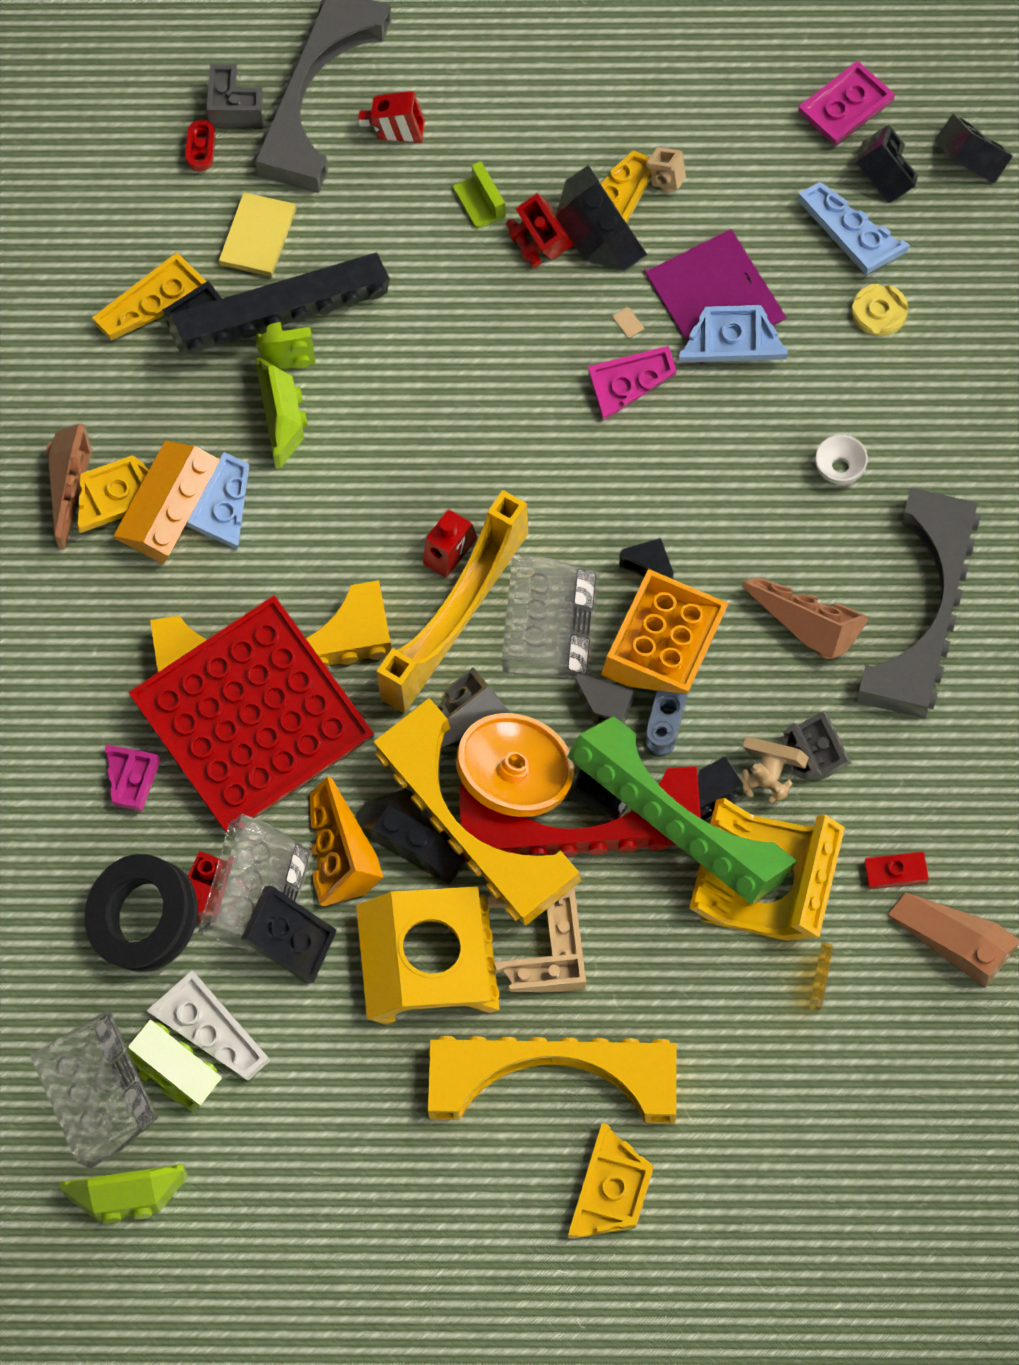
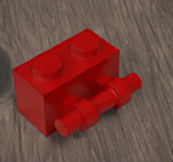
[505,193,574,268]

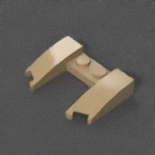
[487,888,586,992]

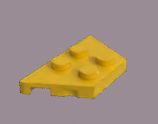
[77,455,149,534]
[568,1123,654,1239]

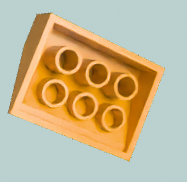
[601,569,728,694]

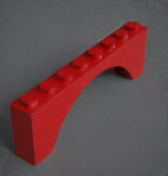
[459,766,701,862]

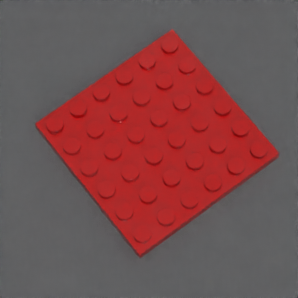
[128,595,375,836]

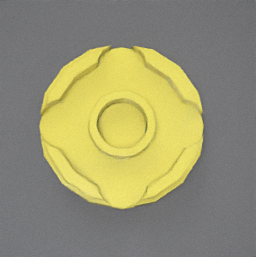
[852,284,908,336]

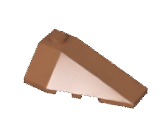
[887,893,1019,988]

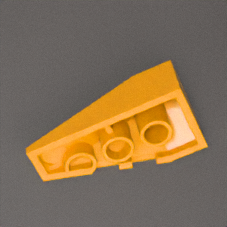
[310,777,383,906]

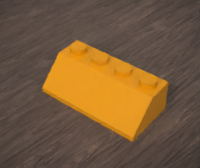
[113,440,220,564]

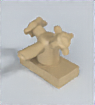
[740,736,809,803]

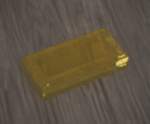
[809,942,833,1011]

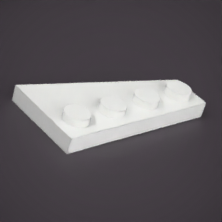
[147,970,271,1080]

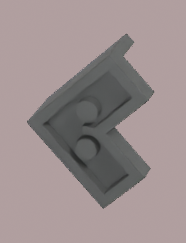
[207,64,264,128]

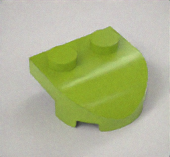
[255,322,316,369]

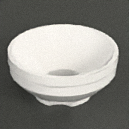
[816,435,868,485]

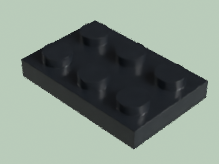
[241,886,337,983]

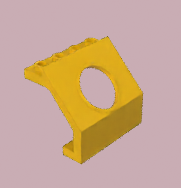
[689,798,845,941]
[356,886,500,1025]

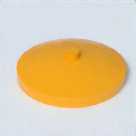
[456,713,574,817]

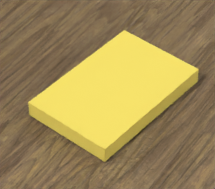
[219,192,296,277]

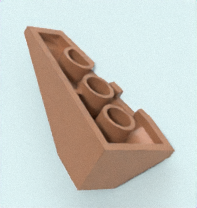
[46,423,92,550]
[742,577,869,659]

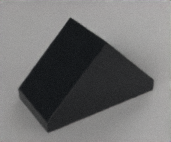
[619,538,674,579]

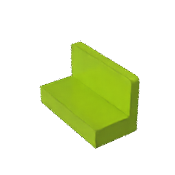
[453,161,506,229]

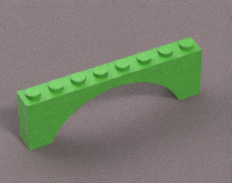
[567,716,797,905]

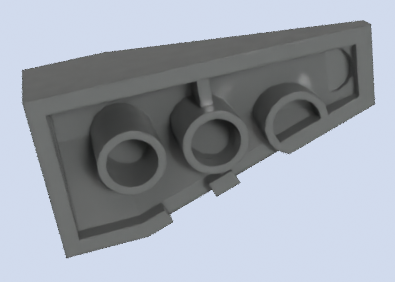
[437,667,509,748]

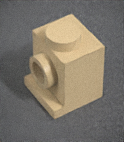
[646,147,686,193]

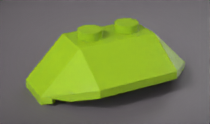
[255,357,308,469]
[59,1164,187,1224]

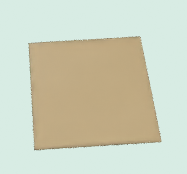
[612,307,645,338]

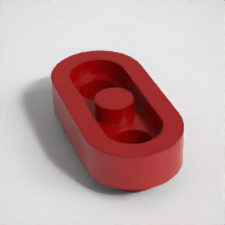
[185,120,216,172]

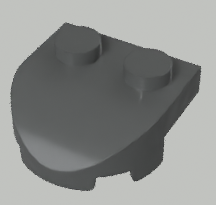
[781,711,851,781]

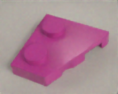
[105,744,161,812]

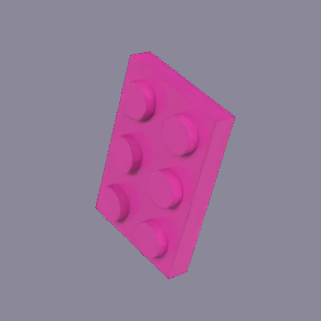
[798,60,895,146]

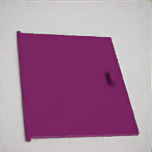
[644,229,787,365]

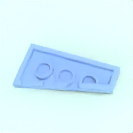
[797,182,910,275]

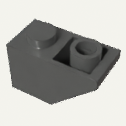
[576,673,633,725]

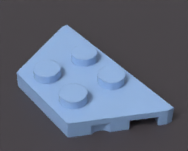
[679,305,788,363]

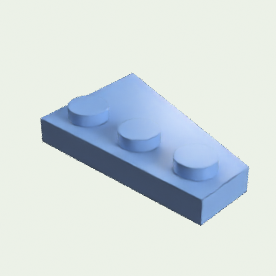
[186,452,249,550]

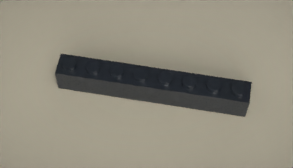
[169,252,390,356]

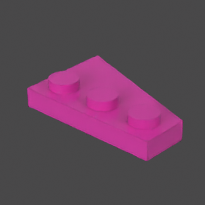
[588,346,677,421]

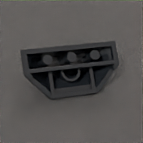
[556,165,648,271]
[355,788,465,885]

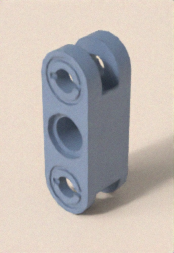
[646,691,689,757]

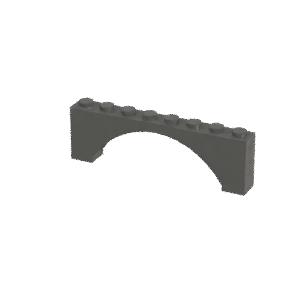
[253,0,392,193]
[857,487,981,719]

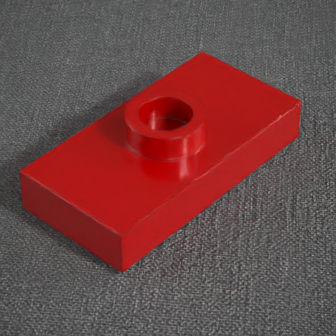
[864,851,929,890]

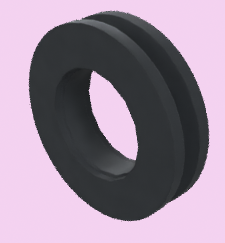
[84,854,198,972]

